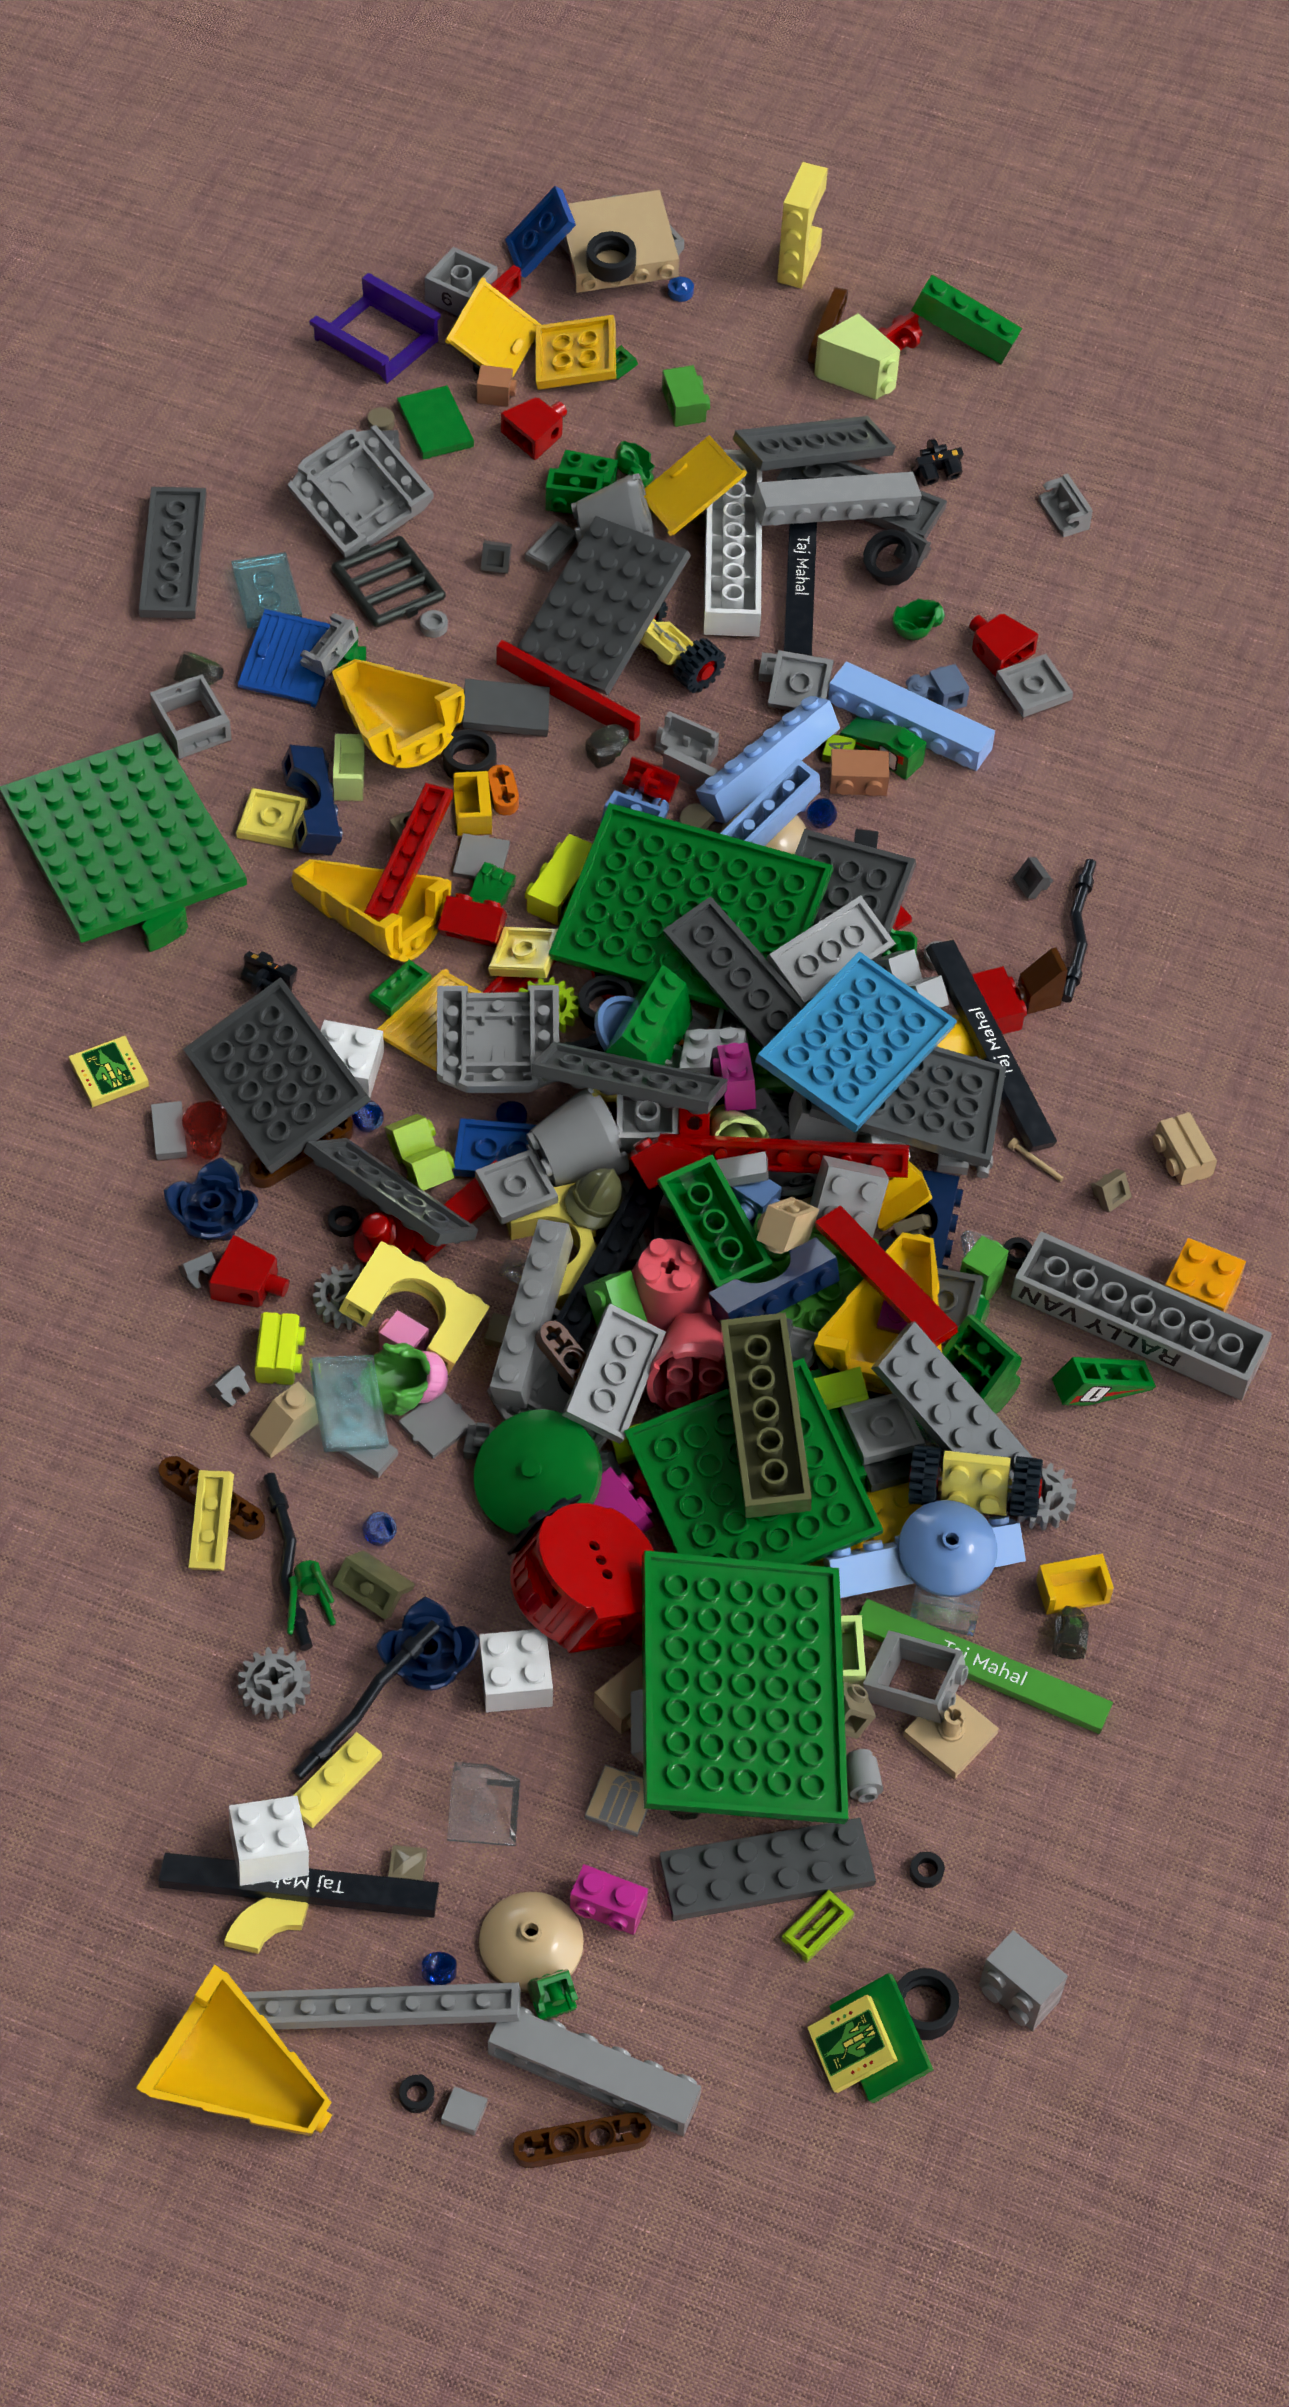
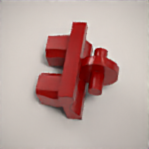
[878,311,923,351]
[622,756,680,803]

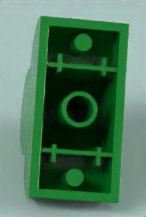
[914,1314,1022,1455]

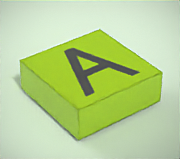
[822,734,856,762]

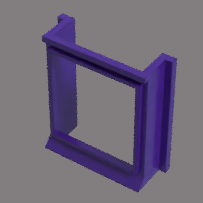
[309,273,441,384]

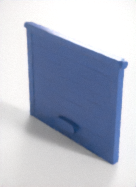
[238,609,330,708]

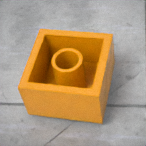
[1165,1238,1246,1313]

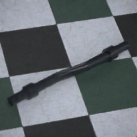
[1062,859,1096,1003]
[263,1473,313,1651]
[292,1620,441,1780]

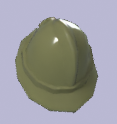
[564,1168,623,1230]

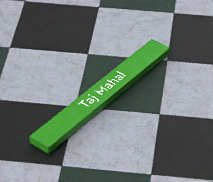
[859,1598,1113,1734]

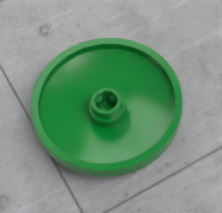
[474,1409,602,1536]

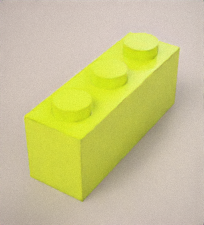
[525,834,592,925]

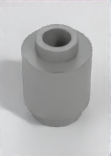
[846,1749,883,1803]

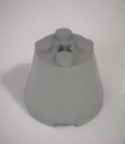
[571,473,655,543]
[526,1088,629,1187]

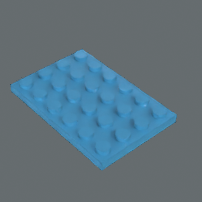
[755,951,957,1133]

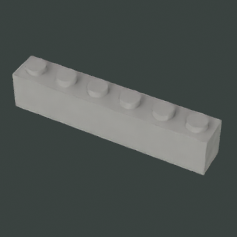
[752,472,922,526]
[490,1219,574,1409]
[488,2006,702,2137]

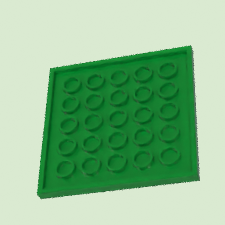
[624,1358,883,1565]

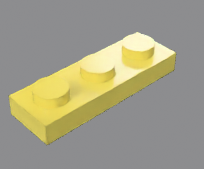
[189,1470,234,1571]
[293,1732,382,1828]

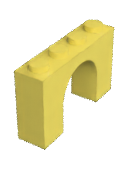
[777,162,828,289]
[506,1183,598,1311]
[339,1241,490,1375]

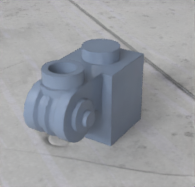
[906,664,970,711]

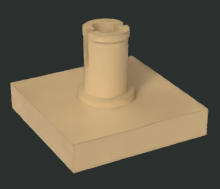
[903,1693,999,1779]

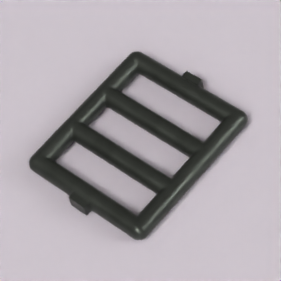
[331,536,446,627]

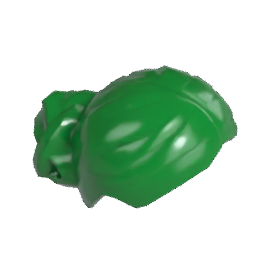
[614,441,655,488]
[892,598,945,641]

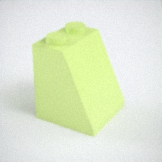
[814,313,900,400]

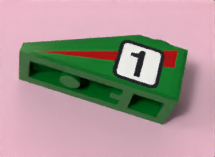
[839,717,926,780]
[1051,1357,1156,1406]

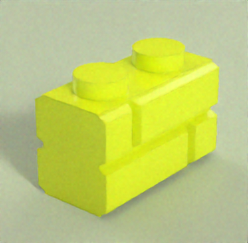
[255,1312,306,1385]

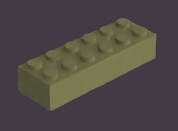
[721,1312,812,1518]

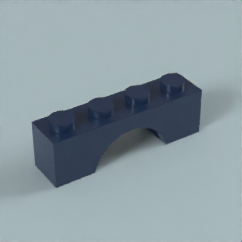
[281,744,343,855]
[915,1170,963,1270]
[708,1237,840,1324]

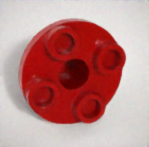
[353,1212,415,1266]

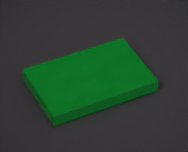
[397,385,474,460]
[829,1973,934,2103]

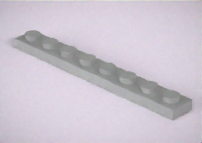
[243,1982,521,2030]

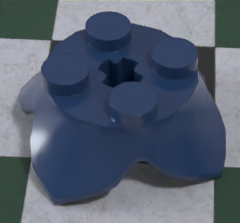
[164,1157,258,1241]
[376,1596,480,1691]

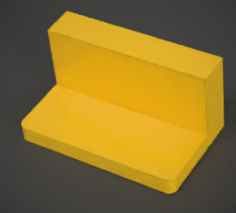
[877,1160,932,1231]

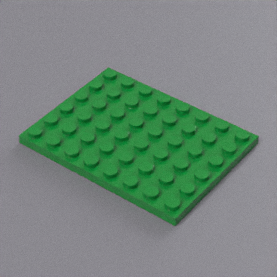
[0,732,247,943]
[549,803,833,1010]
[642,1550,849,1824]

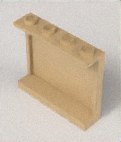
[565,190,679,293]

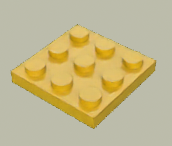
[536,315,616,390]

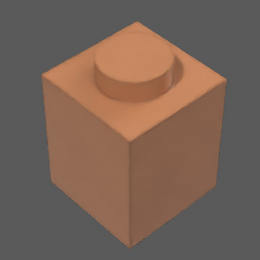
[477,365,517,407]

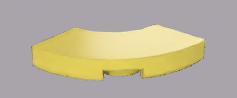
[224,1897,309,1954]

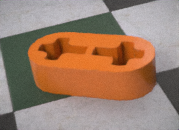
[488,765,519,815]

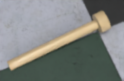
[1008,1137,1064,1182]

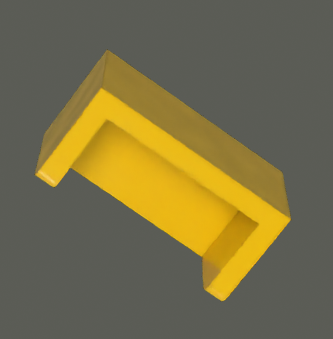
[453,771,492,836]
[1036,1553,1114,1615]

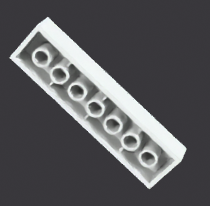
[704,449,762,637]

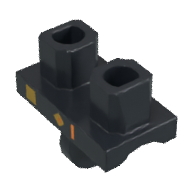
[911,439,964,486]
[240,951,298,994]

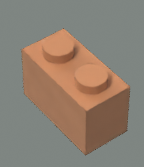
[830,749,889,796]

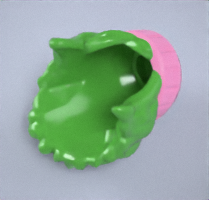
[357,1343,448,1416]

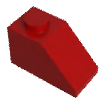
[630,1137,704,1189]

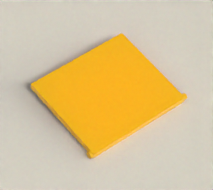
[445,277,541,377]
[644,435,747,536]
[376,968,483,1072]

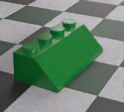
[911,274,1022,364]
[605,965,693,1066]
[657,1154,773,1289]

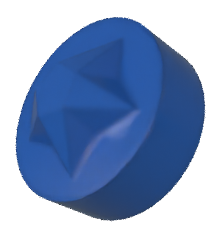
[668,277,694,302]

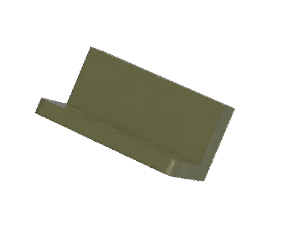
[332,1551,415,1619]

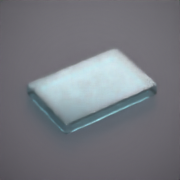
[231,552,302,629]
[309,1355,389,1452]

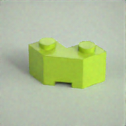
[384,1114,455,1191]

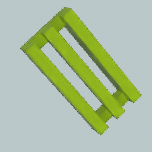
[781,1890,854,1963]

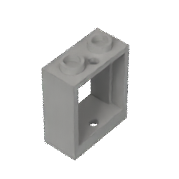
[150,674,232,759]
[863,1630,968,1724]

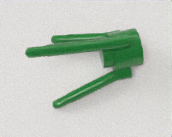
[287,1560,336,1635]

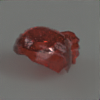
[182,1100,228,1160]

